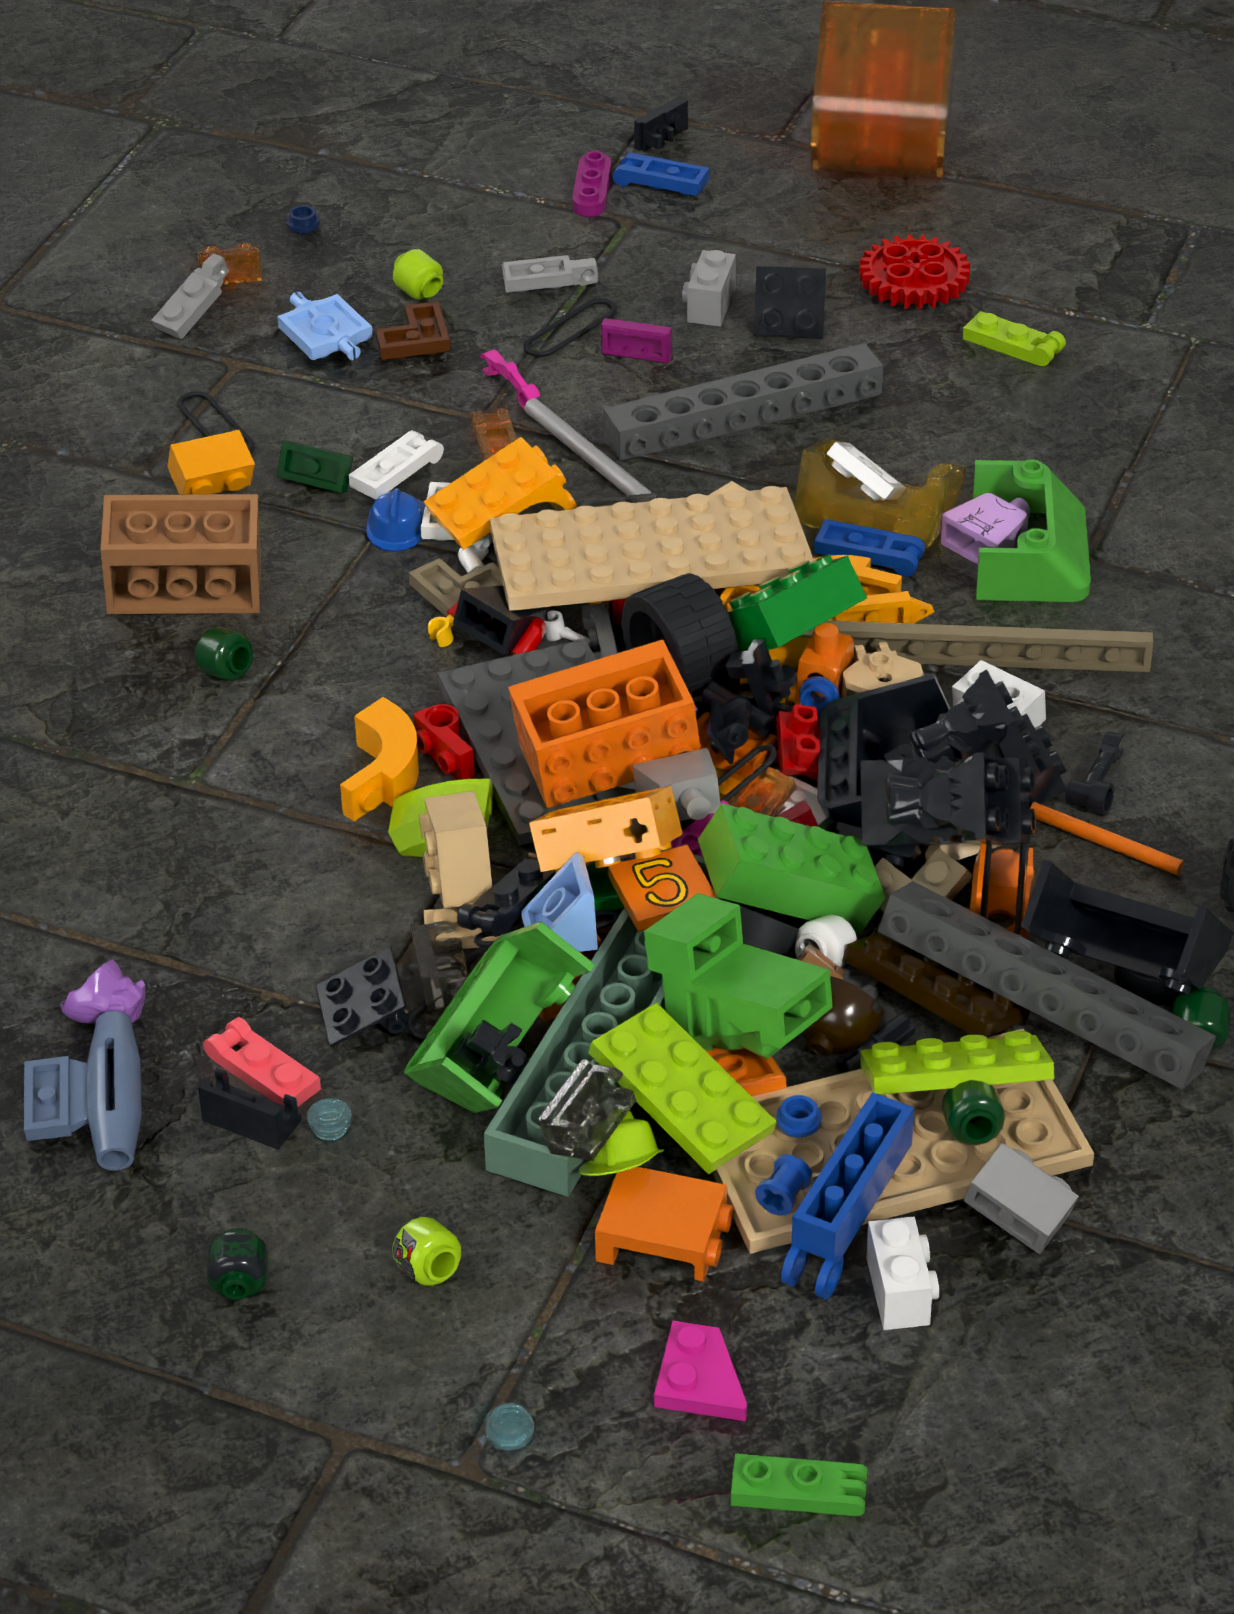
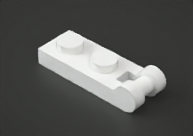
[349,430,444,499]

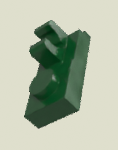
[276,440,353,493]

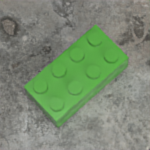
[698,803,886,933]

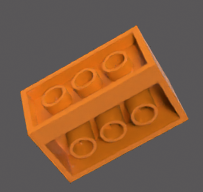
[508,640,701,808]

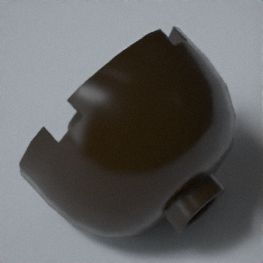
[800,976,884,1057]

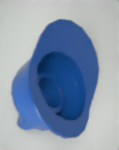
[366,488,425,552]

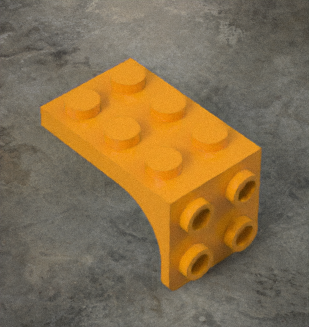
[423,437,577,550]

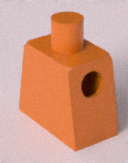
[795,623,854,705]

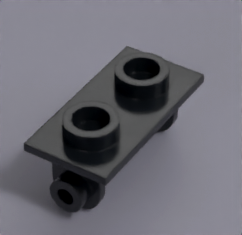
[706,697,752,764]

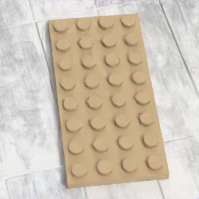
[490,486,814,611]
[713,1029,1094,1254]

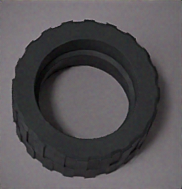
[621,573,739,698]

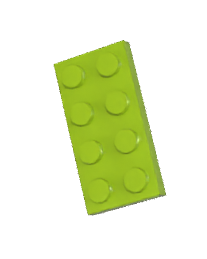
[588,1002,777,1174]
[860,1031,1054,1095]

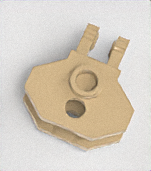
[841,642,924,698]

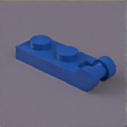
[612,153,709,196]
[814,519,926,577]

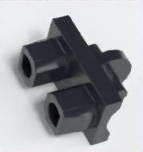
[726,639,798,717]
[451,1019,529,1086]

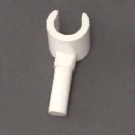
[544,611,591,647]

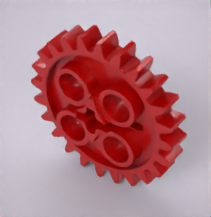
[859,234,970,309]

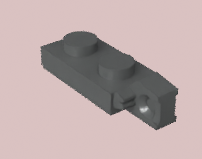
[582,601,618,660]

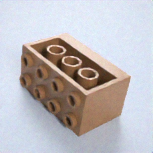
[100,494,261,614]

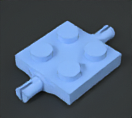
[277,291,373,360]

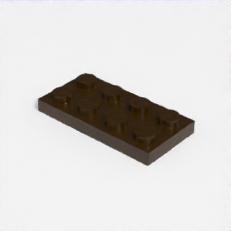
[843,932,1030,1038]

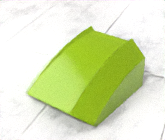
[388,779,493,857]

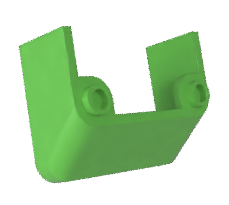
[973,459,1091,602]
[404,921,595,1113]

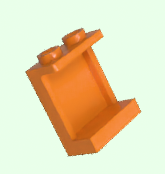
[595,1167,733,1282]

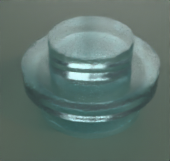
[307,1098,352,1140]
[485,1403,534,1451]

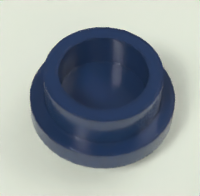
[286,205,320,235]

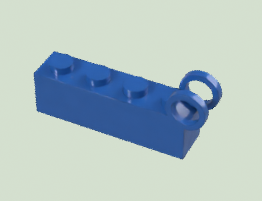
[781,1092,914,1300]

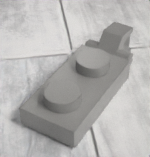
[151,253,230,339]
[502,255,598,293]

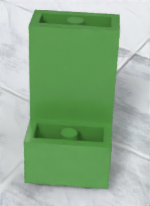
[644,893,833,1059]

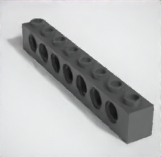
[603,343,883,461]
[878,881,1216,1089]

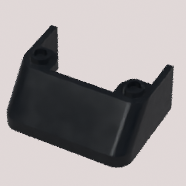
[817,673,950,828]
[1021,860,1234,996]

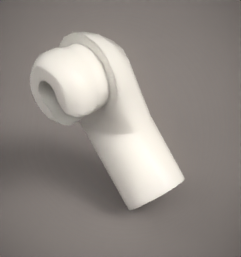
[458,534,491,573]

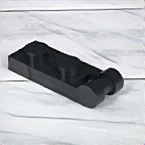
[457,858,556,937]

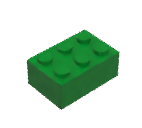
[727,554,867,652]

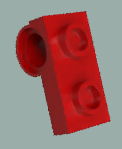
[413,704,476,780]

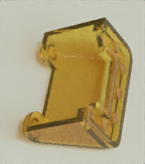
[794,438,967,548]

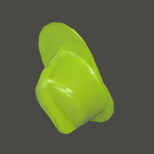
[578,1110,664,1176]

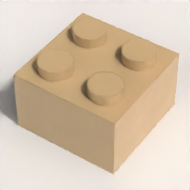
[419,791,492,909]

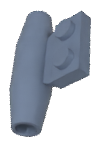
[24,1011,142,1171]

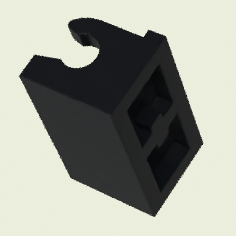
[198,1068,302,1150]

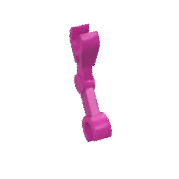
[479,349,540,409]

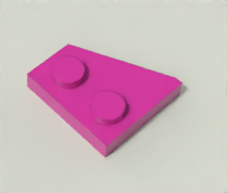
[654,1321,747,1421]

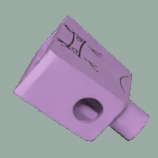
[941,493,1030,564]

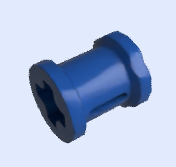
[755,1154,812,1216]

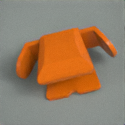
[970,843,1035,939]

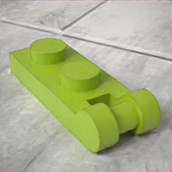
[963,311,1066,366]

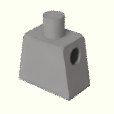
[632,748,721,821]

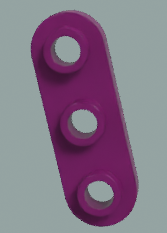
[572,151,611,217]

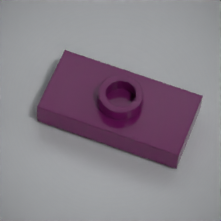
[601,318,672,363]

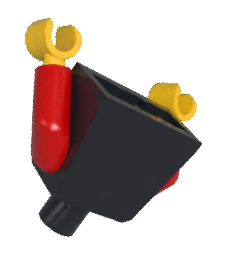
[428,585,548,656]

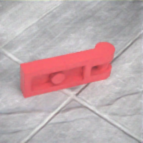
[203,1017,321,1107]

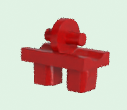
[776,704,820,780]

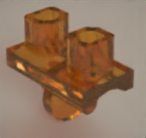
[198,243,262,290]

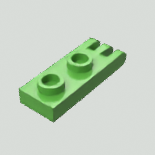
[731,1454,868,1516]

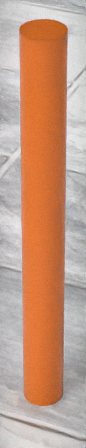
[1030,802,1184,876]

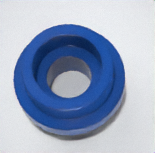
[799,676,839,715]
[776,1095,822,1138]

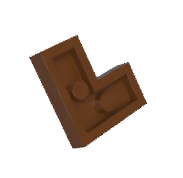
[376,301,450,360]

